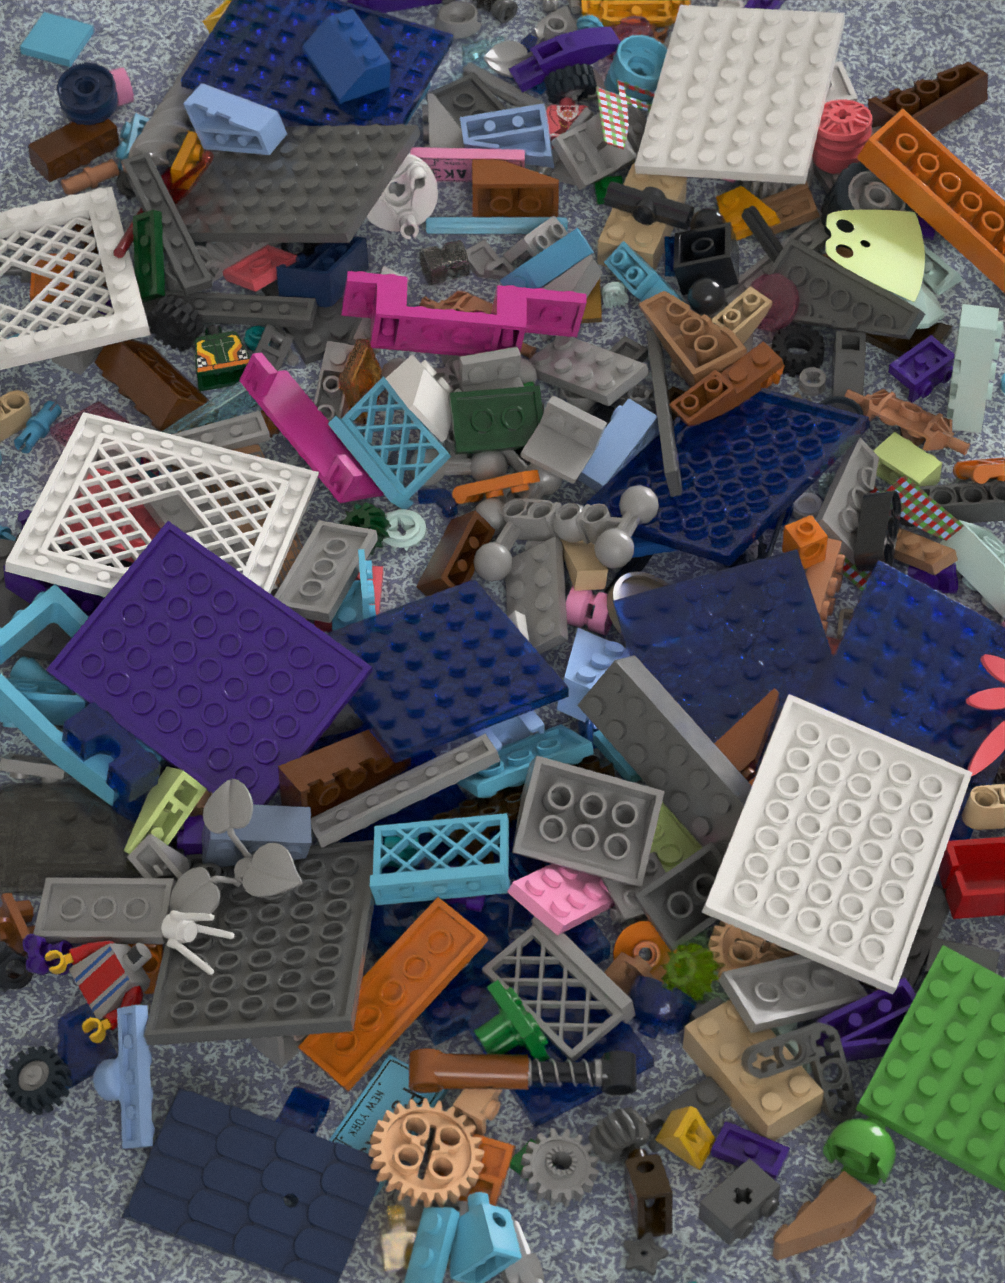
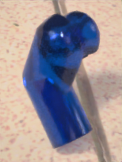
[418,488,459,518]

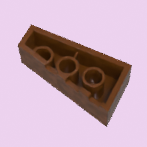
[868,62,988,135]
[278,722,411,818]

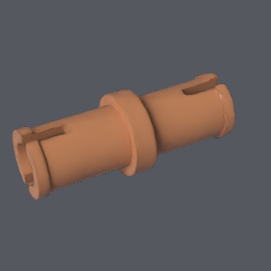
[61,158,120,196]

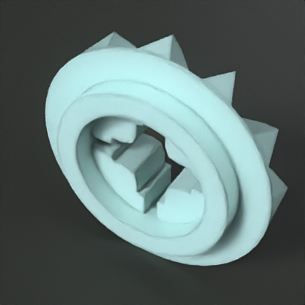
[382,509,426,551]

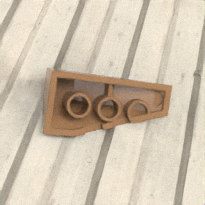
[639,291,747,388]

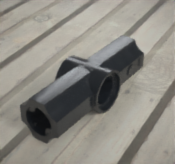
[604,181,694,230]

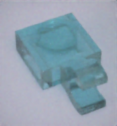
[462,36,504,68]

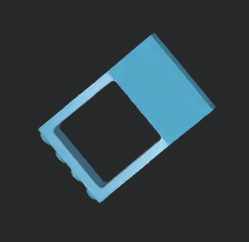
[0,584,164,806]

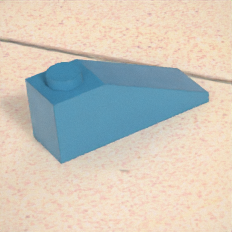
[499,228,594,289]

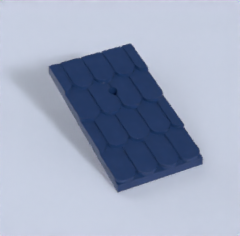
[121,1088,381,1283]

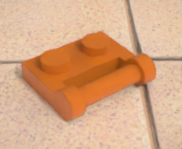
[953,457,1005,484]

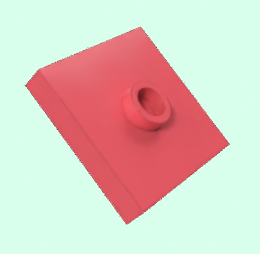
[222,245,297,292]

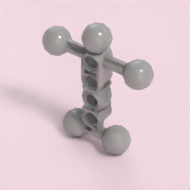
[380,354,537,486]
[473,463,659,582]

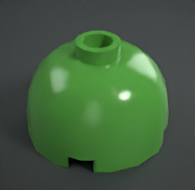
[823,1118,896,1185]

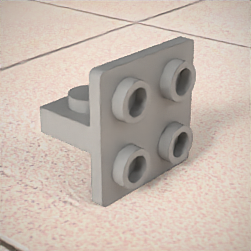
[452,347,524,392]

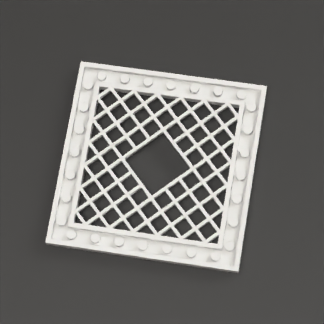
[0,186,150,370]
[5,412,319,597]

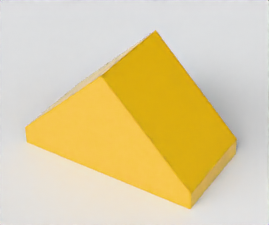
[655,1106,716,1170]

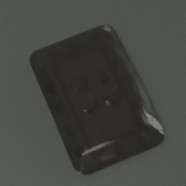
[0,782,184,896]

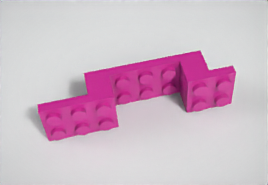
[341,271,586,356]

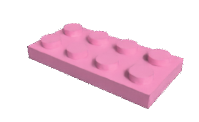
[507,864,615,935]

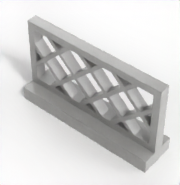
[481,917,635,1062]

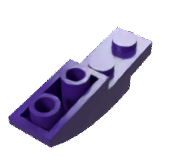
[509,27,621,93]

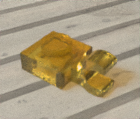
[380,1205,417,1271]

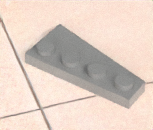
[815,437,879,565]

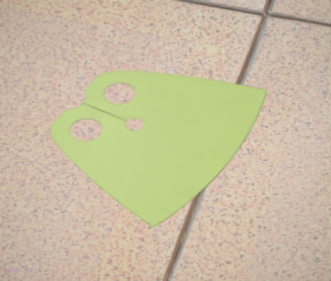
[826,210,925,302]

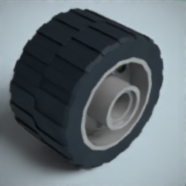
[821,161,916,250]

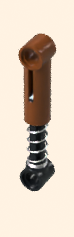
[408,1048,637,1096]

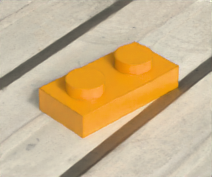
[170,131,204,190]

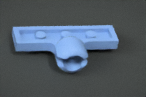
[93,1005,155,1149]

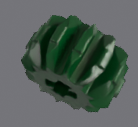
[338,502,391,555]

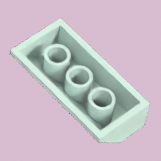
[940,520,1005,625]

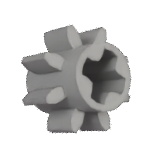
[620,385,656,412]

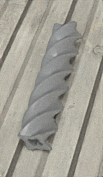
[128,52,222,167]

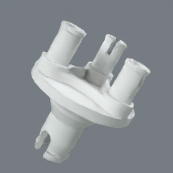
[366,154,438,239]

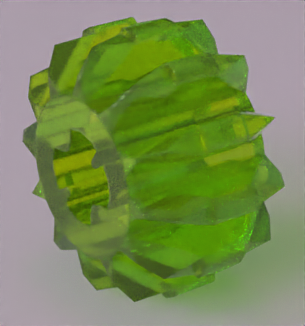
[661,943,720,1002]

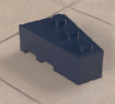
[276,236,369,307]

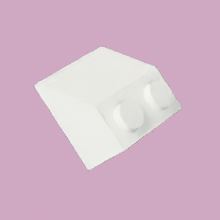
[385,354,453,442]

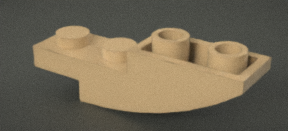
[670,286,772,379]

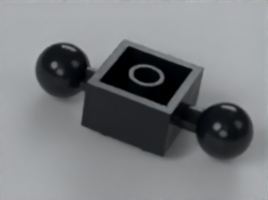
[673,208,739,315]

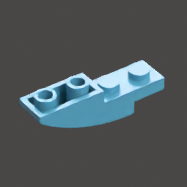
[604,241,687,304]

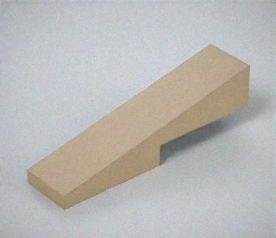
[560,539,608,591]

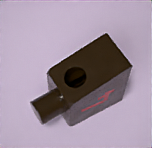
[624,1149,672,1240]

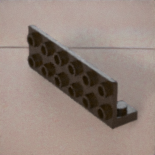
[426,755,615,867]

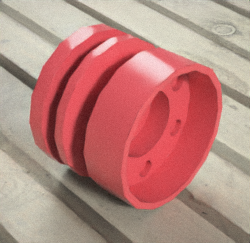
[812,99,873,174]

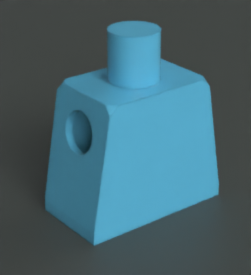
[450,1192,522,1283]

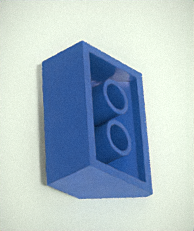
[302,9,391,104]

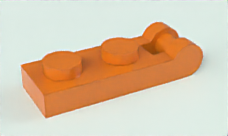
[452,470,540,504]

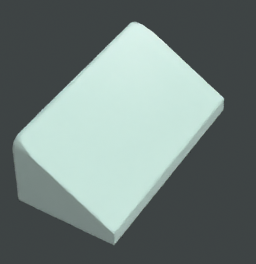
[922,245,963,295]

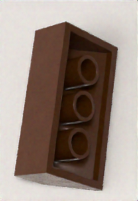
[94,339,218,433]

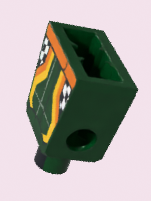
[195,325,250,392]

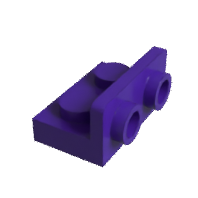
[888,335,955,403]

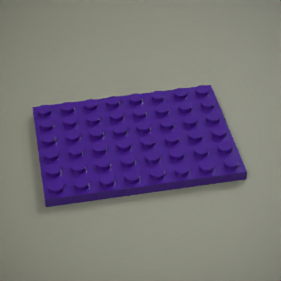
[46,521,373,805]

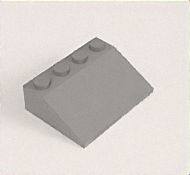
[512,756,665,888]

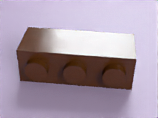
[28,118,119,183]
[416,510,496,606]

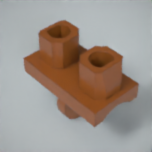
[0,892,35,958]

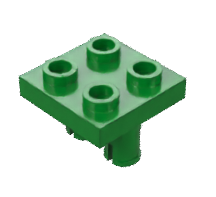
[474,980,550,1062]

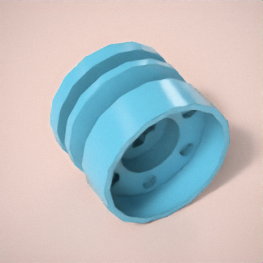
[604,35,667,110]

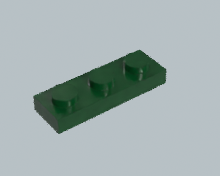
[132,209,165,302]

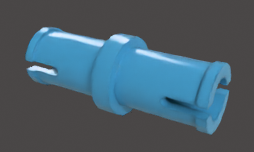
[14,401,62,454]

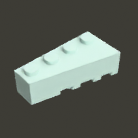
[946,304,1003,433]

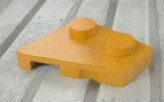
[716,186,781,241]

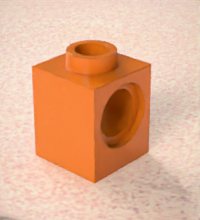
[782,515,828,572]

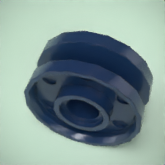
[56,63,118,125]

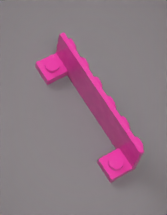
[239,352,384,503]

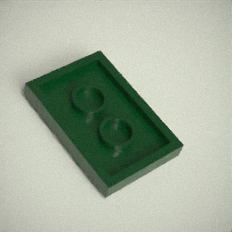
[448,385,543,455]

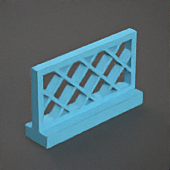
[328,376,451,510]
[370,813,510,905]

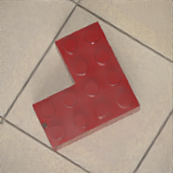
[938,837,1005,919]

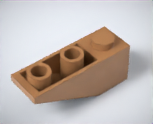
[773,1171,877,1260]

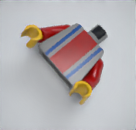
[44,941,152,1043]

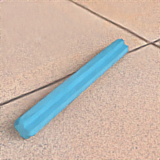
[426,217,568,234]

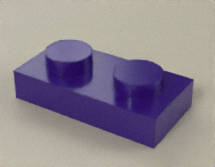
[711,1121,790,1181]

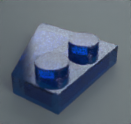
[57,1003,118,1090]

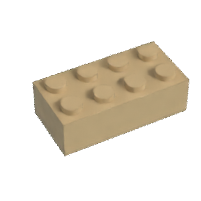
[597,163,687,270]
[682,999,824,1141]

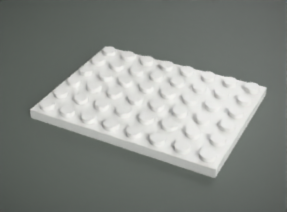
[634,5,845,184]
[702,694,972,995]

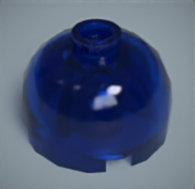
[628,975,697,1039]

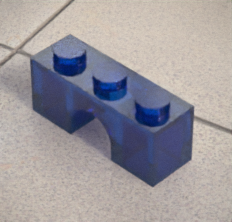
[62,702,161,804]

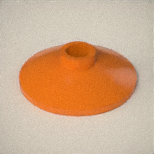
[613,921,681,989]

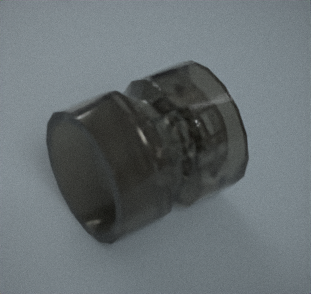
[419,240,470,285]

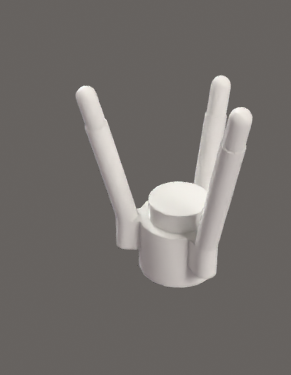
[161,910,235,975]

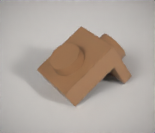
[604,952,657,998]

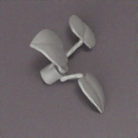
[483,6,606,100]
[170,779,302,922]

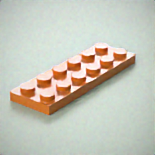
[298,897,489,1092]

